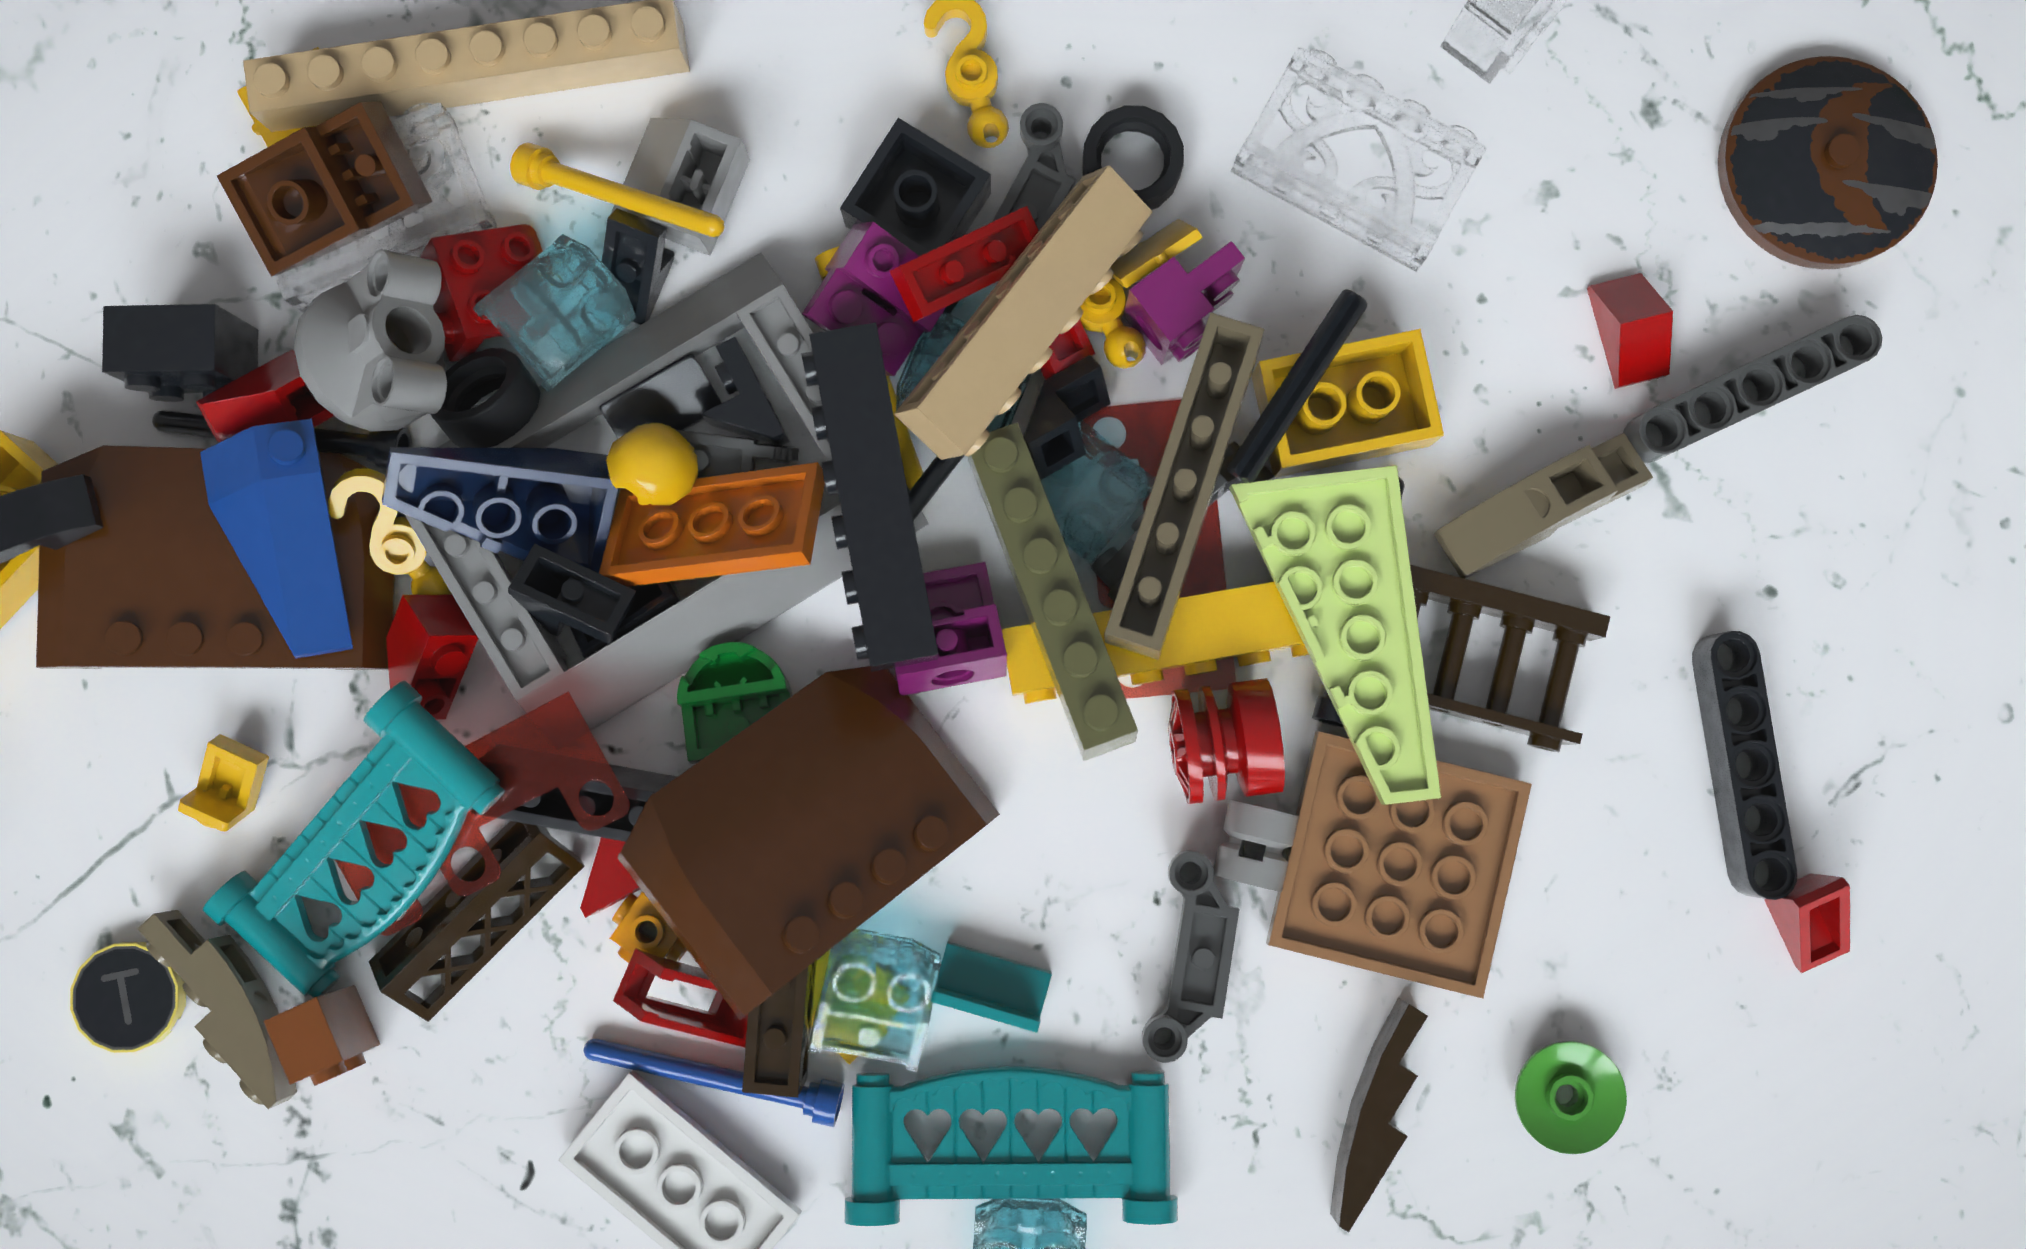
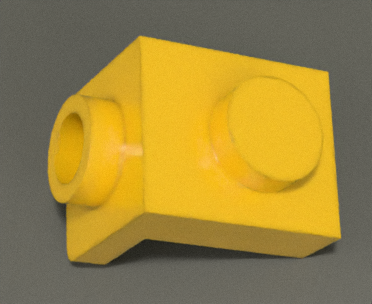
[178,734,269,832]

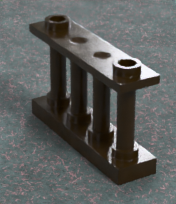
[1410,564,1611,753]

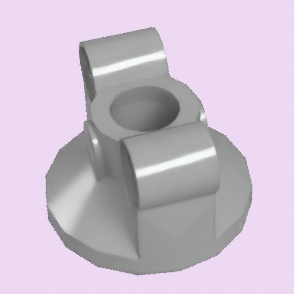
[293,249,447,432]

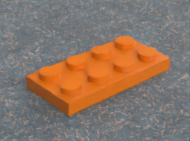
[599,462,825,587]

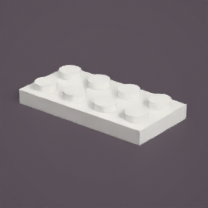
[558,1070,802,1249]

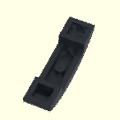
[0,474,104,564]

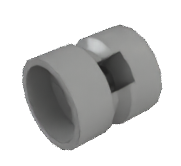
[1213,800,1299,892]

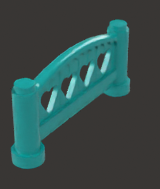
[203,681,505,998]
[844,1066,1178,1226]

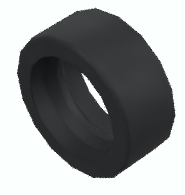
[1082,105,1184,210]
[431,348,541,448]

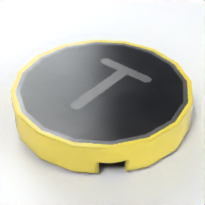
[70,942,186,1053]

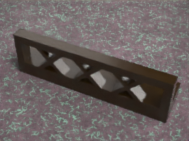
[368,821,585,1022]
[742,960,817,1098]

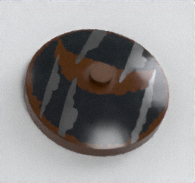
[1718,56,1938,269]

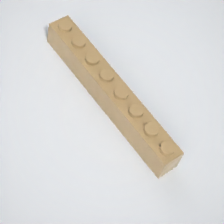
[243,0,690,132]

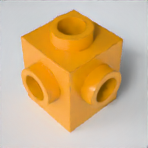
[609,892,687,963]

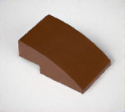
[217,101,433,277]

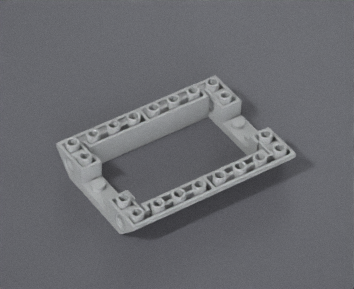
[404,252,929,750]

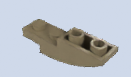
[1434,433,1653,578]
[138,910,297,1109]

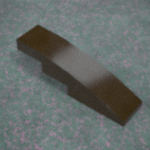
[1330,997,1428,1233]

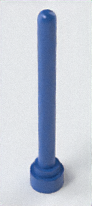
[583,1038,845,1128]

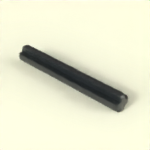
[1227,289,1368,483]

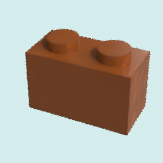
[263,985,380,1087]

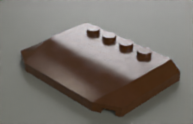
[36,445,395,670]
[617,666,1000,1019]

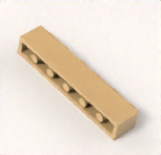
[894,165,1153,460]

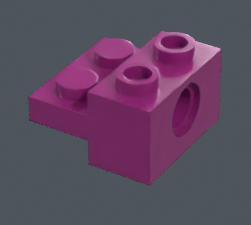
[802,222,946,377]
[1123,241,1245,365]
[895,562,1007,696]

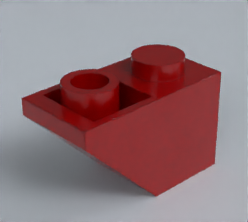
[196,349,334,443]
[386,595,478,720]

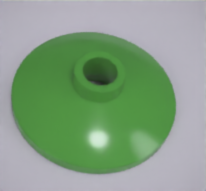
[1515,1041,1627,1154]

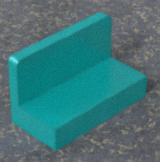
[930,942,1052,1033]

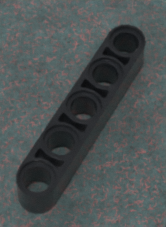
[1692,631,1797,900]

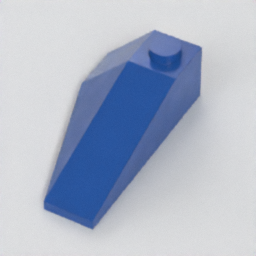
[200,419,353,659]

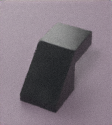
[1024,355,1111,480]

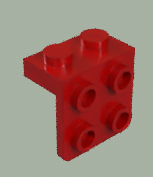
[420,224,565,362]

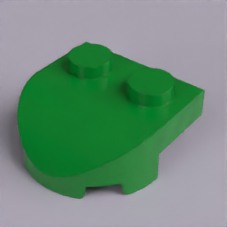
[677,642,792,764]

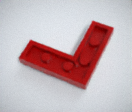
[889,206,1096,379]

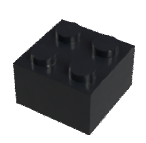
[840,117,991,256]
[102,304,258,402]

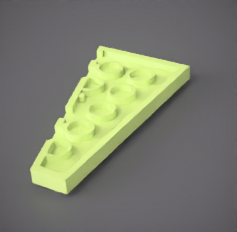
[1229,465,1441,805]

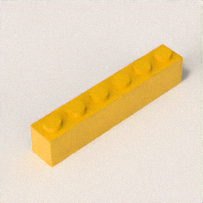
[1001,582,1309,704]

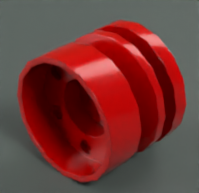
[1168,678,1285,804]

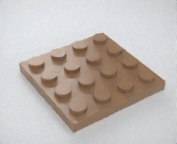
[1266,731,1532,999]

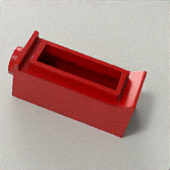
[613,948,748,1048]

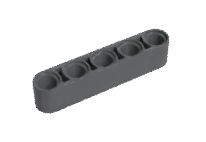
[1623,315,1883,463]

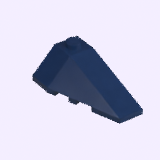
[381,447,618,573]

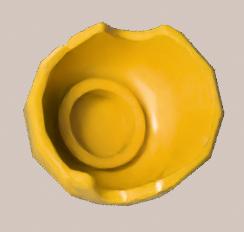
[606,423,698,505]

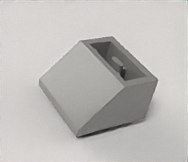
[610,118,750,256]

